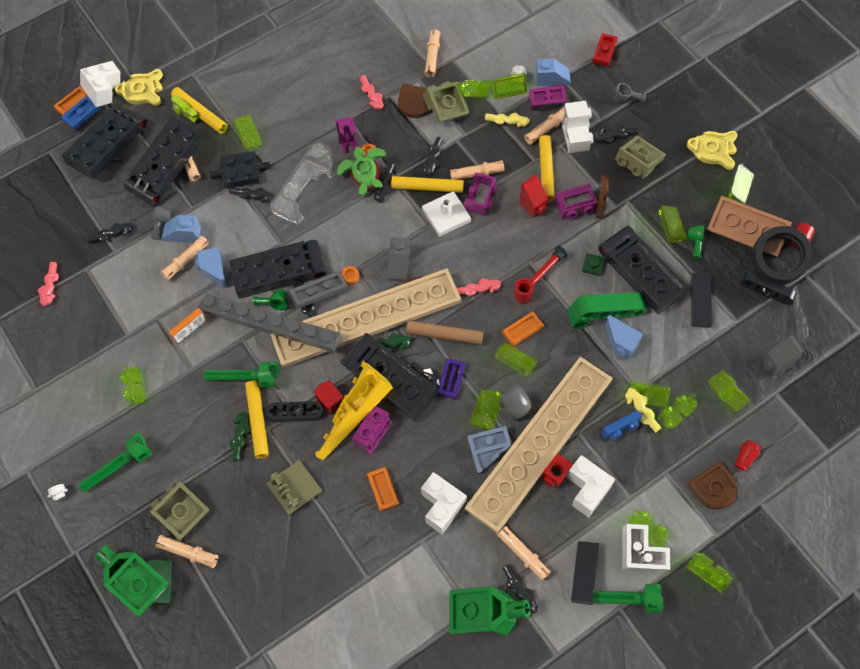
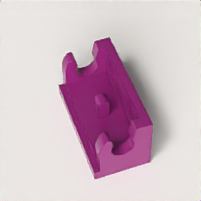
[528,85,567,109]
[335,116,358,154]

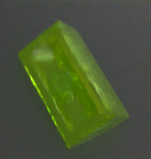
[491,73,527,100]
[727,164,754,204]
[659,206,687,243]
[495,342,538,377]
[629,380,671,407]
[469,389,502,431]

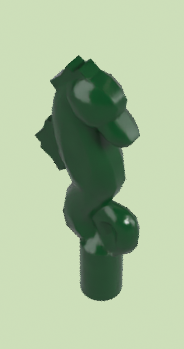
[376,332,411,350]
[230,412,251,461]

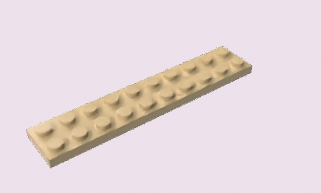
[270,268,462,368]
[464,357,613,534]

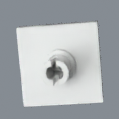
[422,191,471,237]

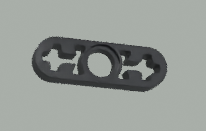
[741,272,797,305]
[266,401,324,423]

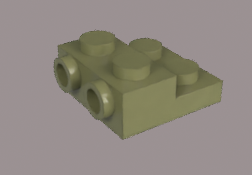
[423,81,470,124]
[615,135,666,179]
[150,482,210,540]

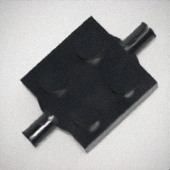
[209,151,271,188]

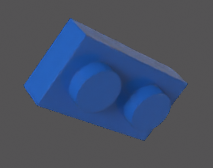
[61,95,100,130]
[601,410,642,441]

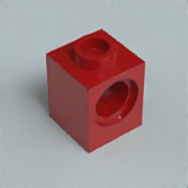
[313,380,344,415]
[542,453,574,489]

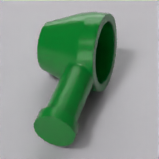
[688,225,705,260]
[252,289,288,311]

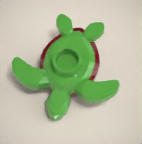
[337,147,386,196]

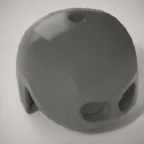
[499,385,531,420]

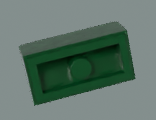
[148,560,173,605]

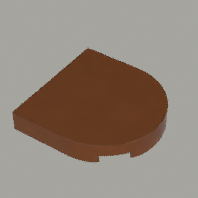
[398,84,430,118]
[596,175,609,219]
[687,461,737,510]

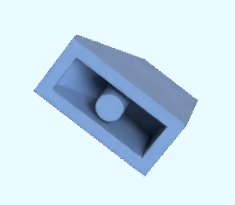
[535,58,571,86]
[162,215,201,242]
[195,247,228,288]
[605,315,643,359]

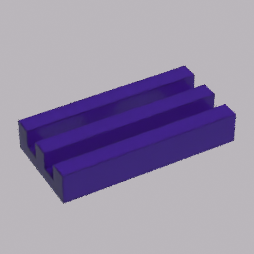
[437,358,466,400]

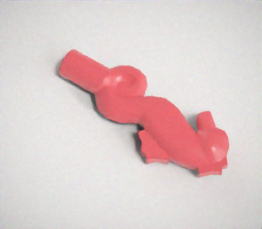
[359,75,384,110]
[37,262,59,306]
[457,278,501,296]

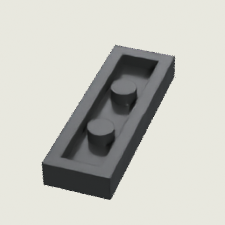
[289,271,348,309]

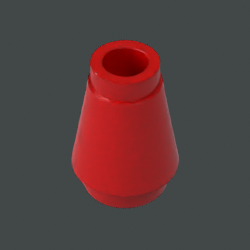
[734,440,761,471]

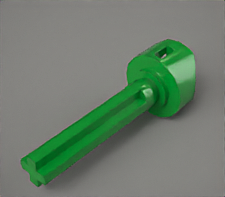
[204,362,280,388]
[78,432,153,493]
[593,584,663,613]

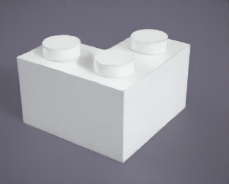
[80,61,120,107]
[562,101,593,153]
[567,455,615,518]
[421,472,467,535]
[622,524,670,572]

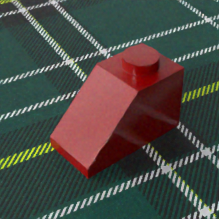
[519,174,548,218]

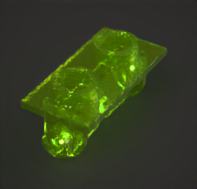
[457,79,492,97]
[120,364,146,408]
[657,393,698,429]
[628,510,670,547]
[686,551,733,593]

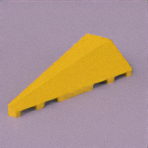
[315,361,393,460]

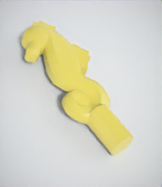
[485,113,530,127]
[625,388,661,433]

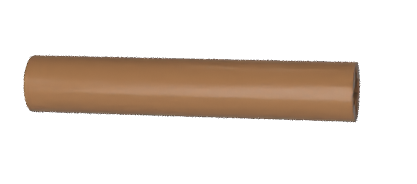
[406,321,484,345]

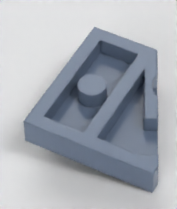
[467,426,511,474]

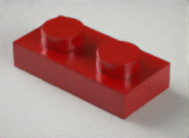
[592,33,618,67]

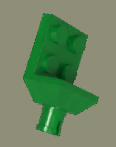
[95,545,170,618]
[449,586,530,636]

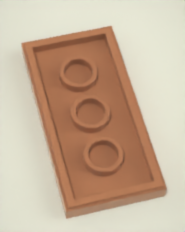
[707,196,792,257]

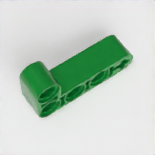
[567,292,647,329]

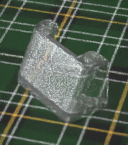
[270,143,335,225]

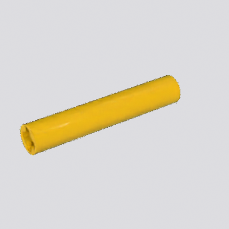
[171,87,228,134]
[539,135,555,202]
[391,176,464,193]
[245,381,269,459]

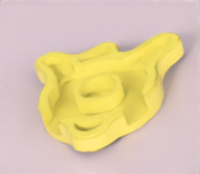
[115,69,163,106]
[687,131,737,170]

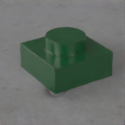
[582,253,605,276]

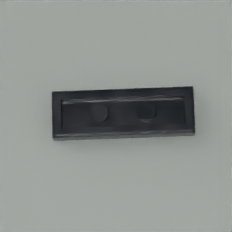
[691,273,712,328]
[571,541,599,605]

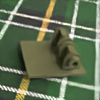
[266,460,322,515]

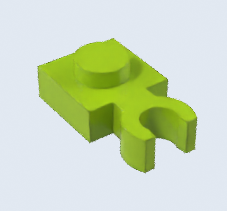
[171,95,199,123]

